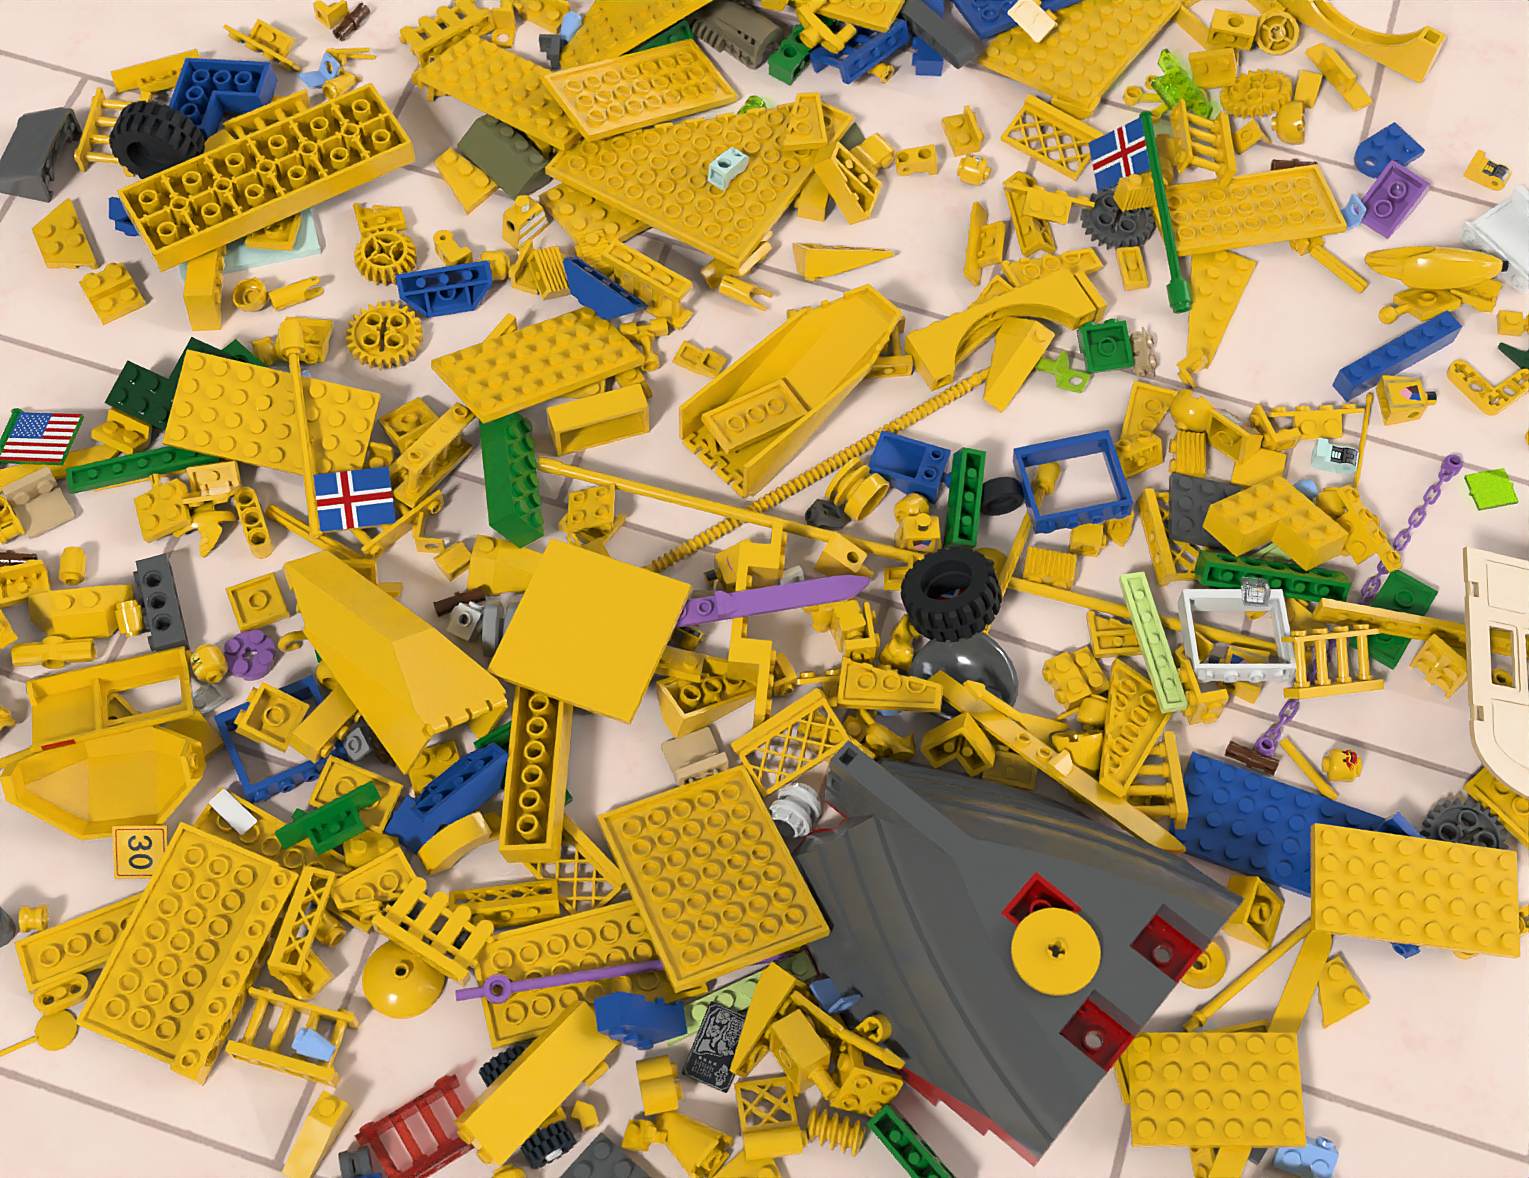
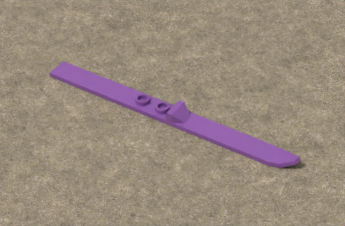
[675,575,871,628]

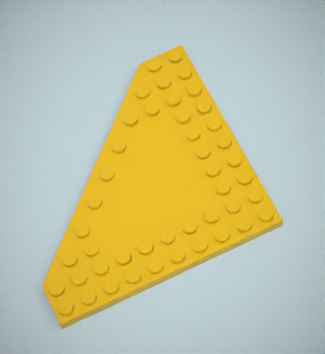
[559,0,712,70]
[545,101,854,270]

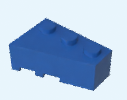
[594,992,688,1051]

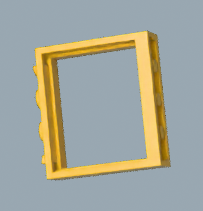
[1171,0,1286,51]

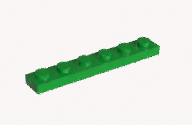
[66,446,220,494]

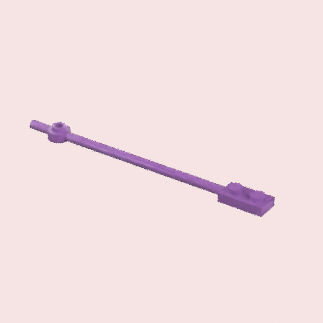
[455,952,787,1004]

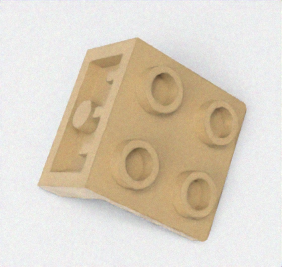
[1,466,75,539]
[661,727,728,787]

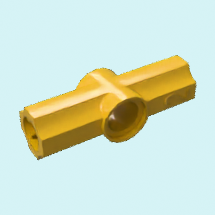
[11,636,96,669]

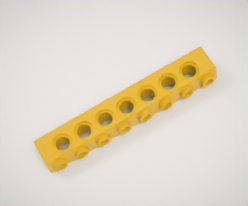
[169,864,300,1086]

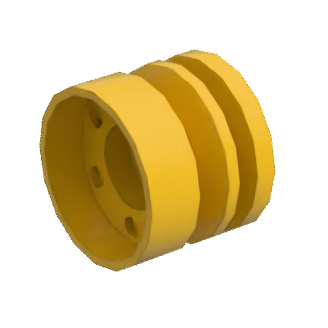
[825,457,890,523]

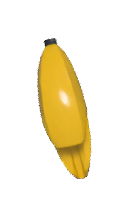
[1365,246,1509,291]

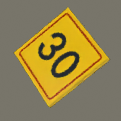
[112,825,168,879]

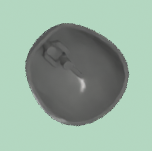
[908,632,1019,728]

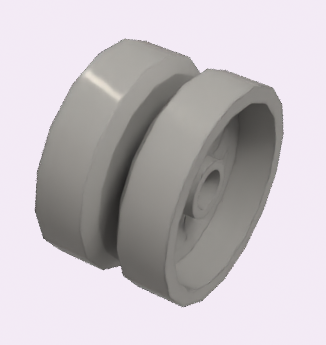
[482,601,520,657]

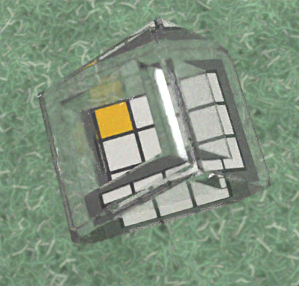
[1241,577,1271,607]

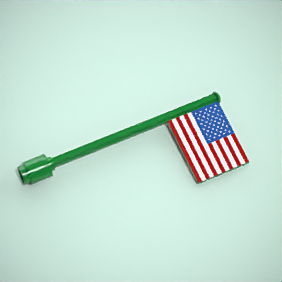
[0,408,84,466]

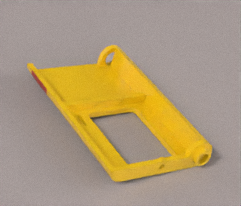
[26,646,195,753]

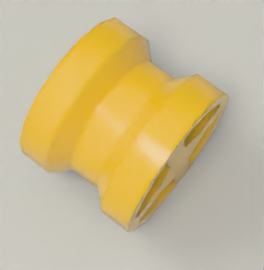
[19,904,49,933]

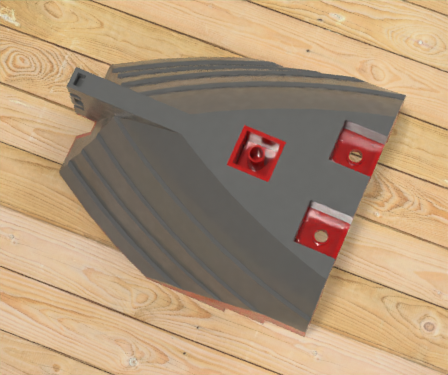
[791,740,1245,1167]

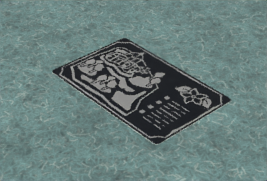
[681,1001,746,1093]

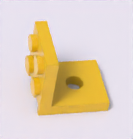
[1409,634,1468,699]

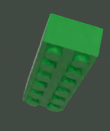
[479,412,544,549]

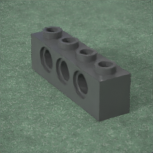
[133,553,190,652]

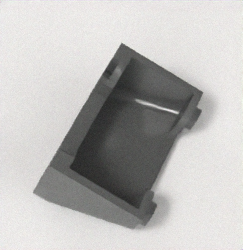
[0,107,83,203]

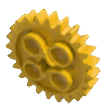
[1219,69,1292,119]
[345,301,423,370]

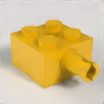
[769,1009,840,1101]

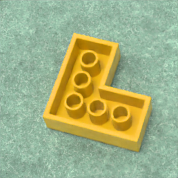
[1202,475,1349,571]

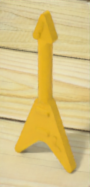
[963,680,1069,750]
[790,990,905,1069]

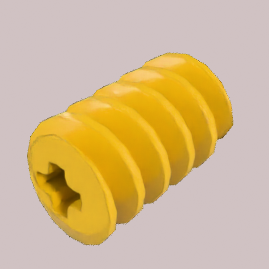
[806,1105,867,1158]

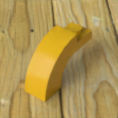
[417,811,501,875]

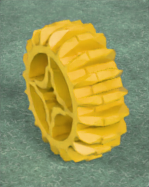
[354,227,417,287]

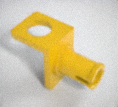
[491,0,516,48]

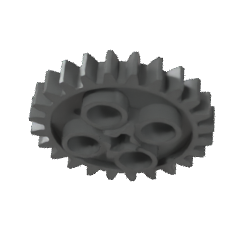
[1080,187,1155,250]
[1420,798,1509,850]

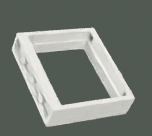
[1177,589,1297,683]

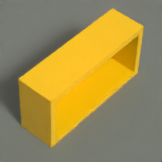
[547,383,650,457]

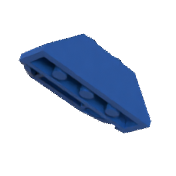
[563,256,648,320]
[395,260,493,318]
[410,742,508,824]

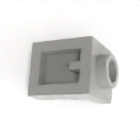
[341,726,372,762]

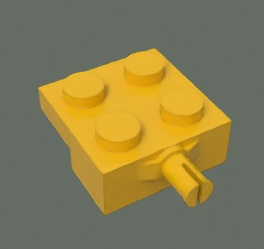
[133,474,192,543]

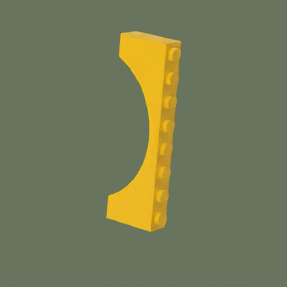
[1277,0,1447,84]
[904,267,1096,392]

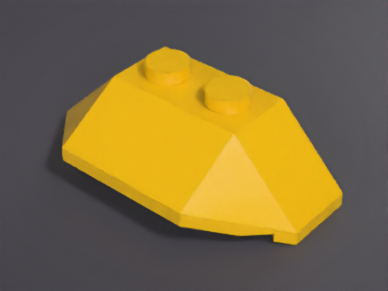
[28,584,134,640]

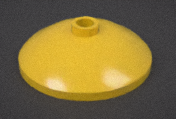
[362,941,445,1019]

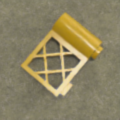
[734,1076,808,1162]

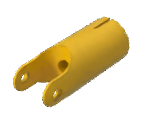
[719,274,773,311]
[268,276,323,312]

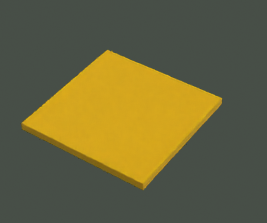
[487,538,692,725]

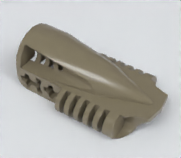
[686,0,785,69]

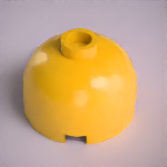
[1255,11,1299,56]
[1271,100,1305,145]
[1170,388,1215,433]

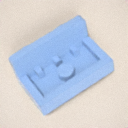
[1272,1136,1339,1178]

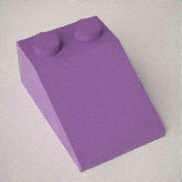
[1354,160,1430,239]

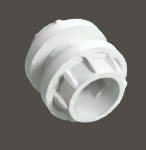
[768,783,822,839]

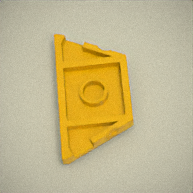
[31,198,99,270]

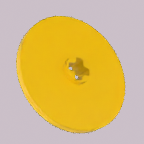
[1011,908,1101,996]

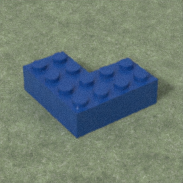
[169,58,278,144]

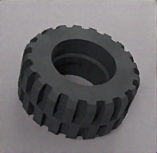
[109,100,205,179]
[900,547,1002,642]

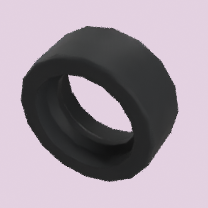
[980,477,1024,516]

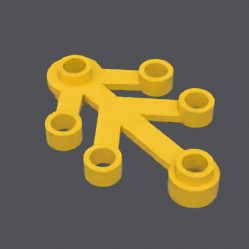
[1123,75,1208,124]

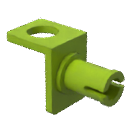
[1035,351,1091,393]

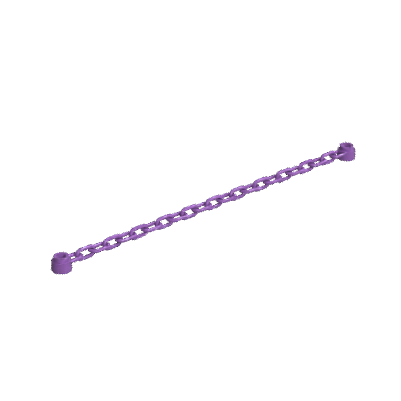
[1253,455,1463,757]

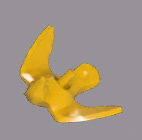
[172,501,236,558]

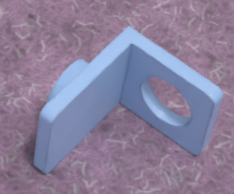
[298,53,340,89]
[1334,194,1366,235]

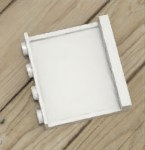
[1457,184,1529,295]

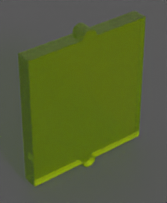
[1464,468,1519,511]

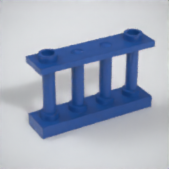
[809,19,911,85]

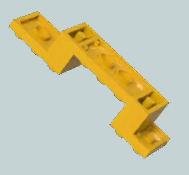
[727,521,787,729]

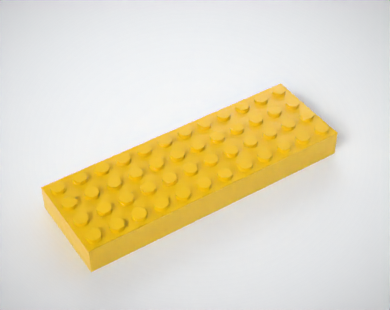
[117,82,416,272]

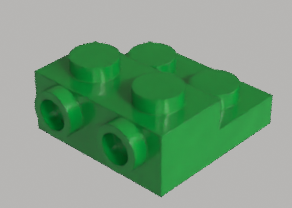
[1076,318,1134,374]

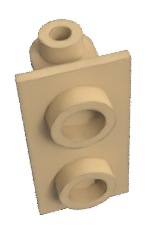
[1129,327,1157,378]

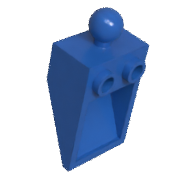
[868,430,951,504]

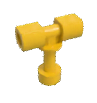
[619,317,668,372]

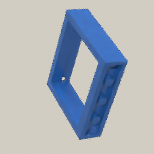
[1012,430,1133,534]
[214,675,350,804]

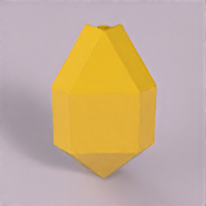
[0,725,206,841]

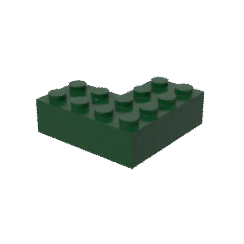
[104,337,238,434]

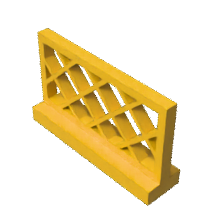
[1001,94,1105,181]
[1136,488,1212,586]
[730,688,852,799]
[522,813,628,915]

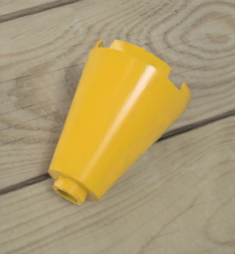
[1052,730,1104,802]
[654,1110,734,1178]

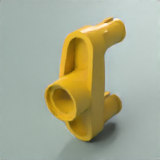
[796,0,857,54]

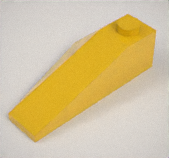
[792,243,894,281]
[983,317,1055,413]
[467,534,543,596]
[655,672,757,739]
[730,961,814,1078]

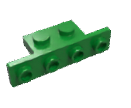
[275,781,381,856]

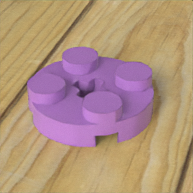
[224,629,277,681]

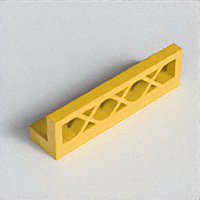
[1002,170,1056,257]
[267,865,337,978]
[449,879,560,928]

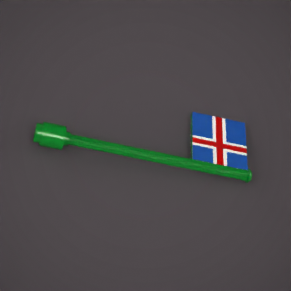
[1088,111,1193,313]

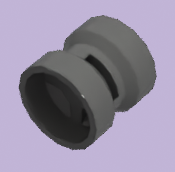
[338,1145,373,1178]

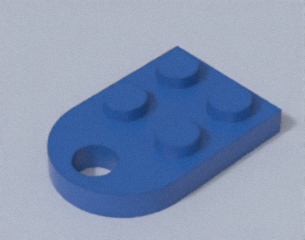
[1354,122,1425,179]

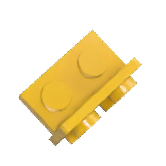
[1188,48,1239,89]

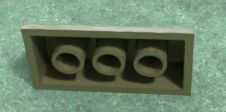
[457,114,550,201]

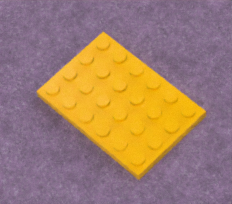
[1127,1032,1307,1148]

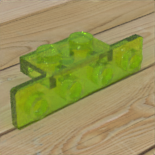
[1151,48,1213,119]

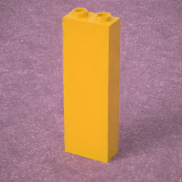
[454,1001,619,1166]

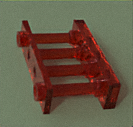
[355,1074,475,1178]

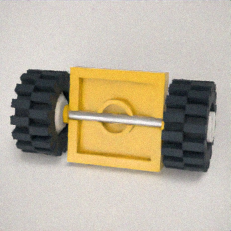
[479,1045,577,1169]

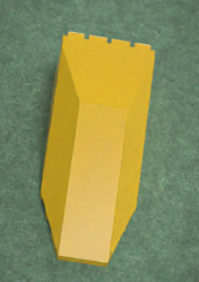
[679,283,902,499]
[283,550,508,775]

